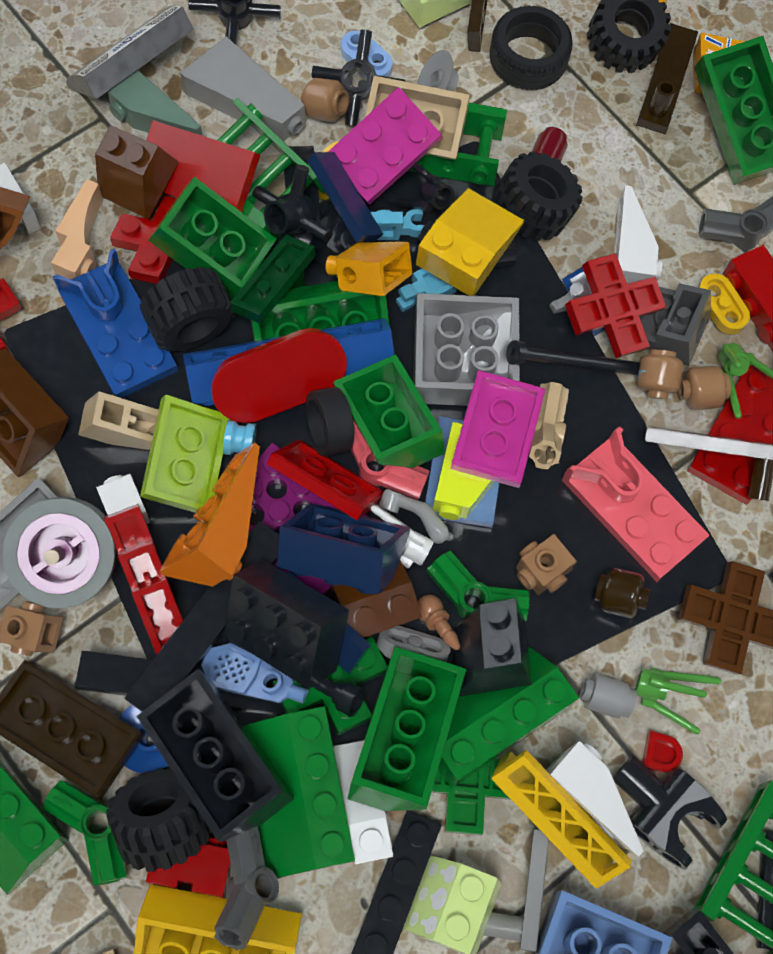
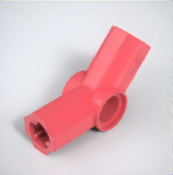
[351,420,430,500]

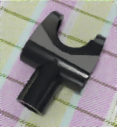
[612,755,727,870]

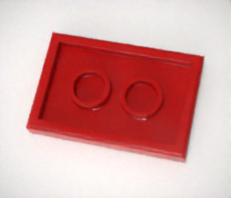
[266,439,384,520]

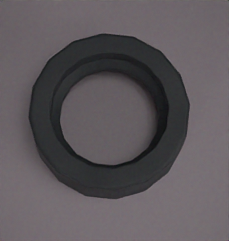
[305,387,354,457]

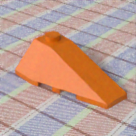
[159,442,260,587]

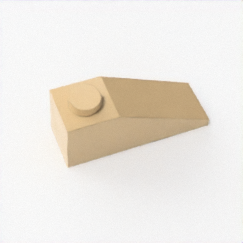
[78,391,159,450]

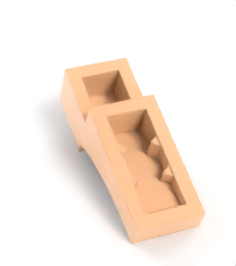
[51,179,103,280]

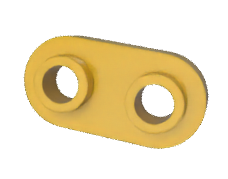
[698,273,750,335]

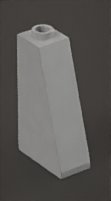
[180,36,305,141]

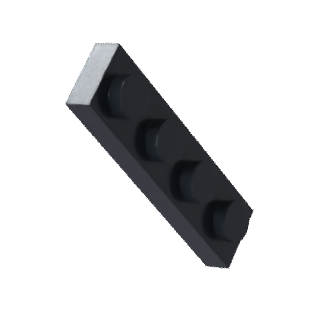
[351,810,442,954]

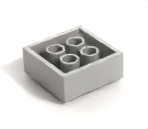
[413,293,520,406]

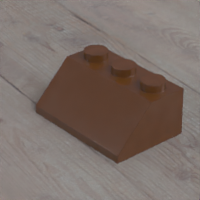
[0,348,69,477]

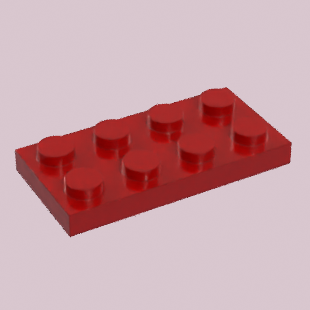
[687,365,773,505]

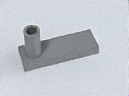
[484,829,549,952]

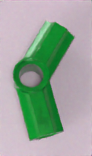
[426,551,529,621]
[42,780,128,886]

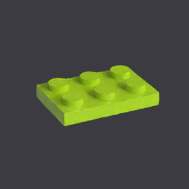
[140,395,230,513]

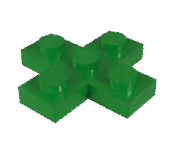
[273,637,388,736]
[431,759,511,836]

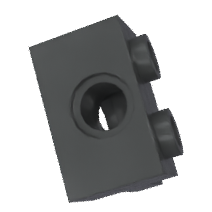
[640,283,711,366]

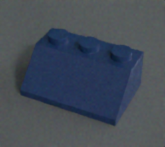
[277,503,410,594]

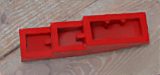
[104,504,184,655]

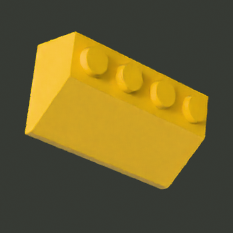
[134,884,302,954]

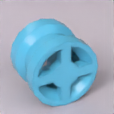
[223,420,257,455]

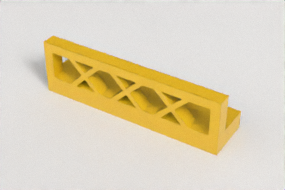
[491,750,632,889]

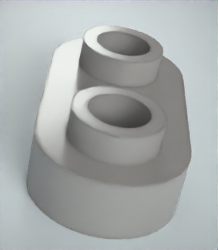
[377,626,451,663]

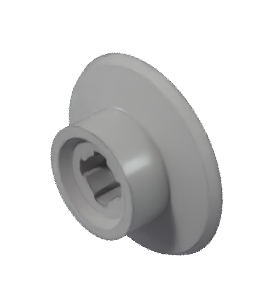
[417,50,459,91]

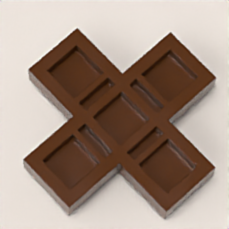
[678,561,773,675]

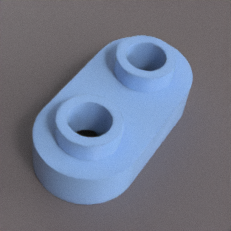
[341,31,393,79]

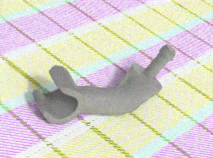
[379,489,454,544]

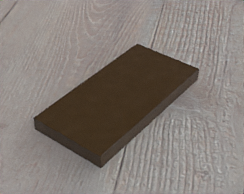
[0,660,145,800]

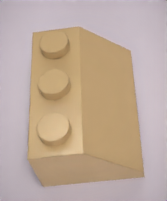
[365,76,470,160]

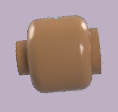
[301,78,349,122]
[637,349,684,399]
[678,366,731,410]

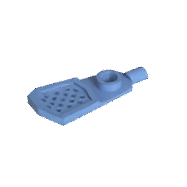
[201,643,309,704]

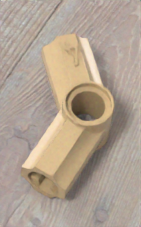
[529,382,569,470]

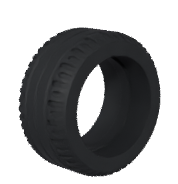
[490,5,573,90]

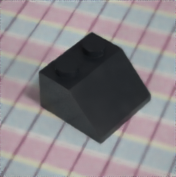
[454,598,532,697]

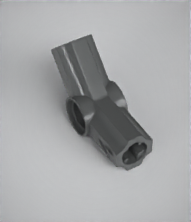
[699,196,773,250]
[214,826,279,950]

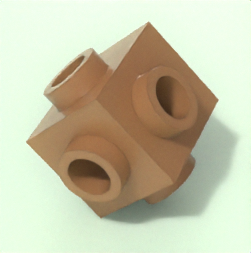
[516,534,577,595]
[0,601,63,656]

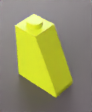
[432,422,495,520]

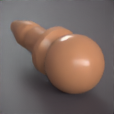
[418,595,460,650]

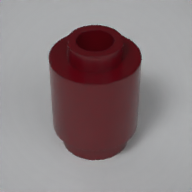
[531,127,568,163]

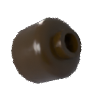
[595,568,651,619]

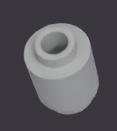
[580,673,637,719]

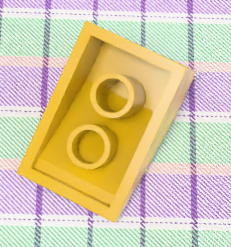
[416,188,525,296]

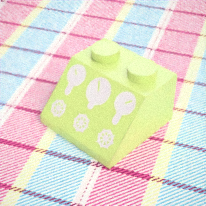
[403,855,502,954]

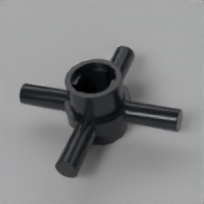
[188,0,281,44]
[311,29,406,127]
[252,165,333,244]

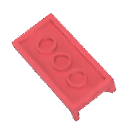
[562,427,710,582]

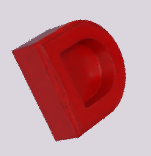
[642,731,683,773]

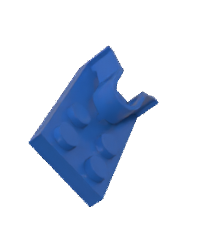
[52,248,178,398]

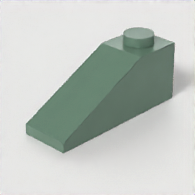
[107,70,202,135]

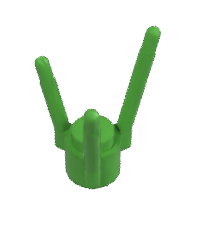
[718,343,773,419]
[635,667,722,735]

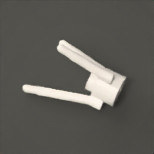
[371,505,434,569]

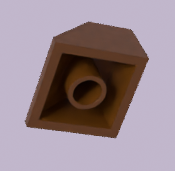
[95,125,179,220]
[330,560,422,638]

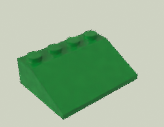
[244,706,355,879]

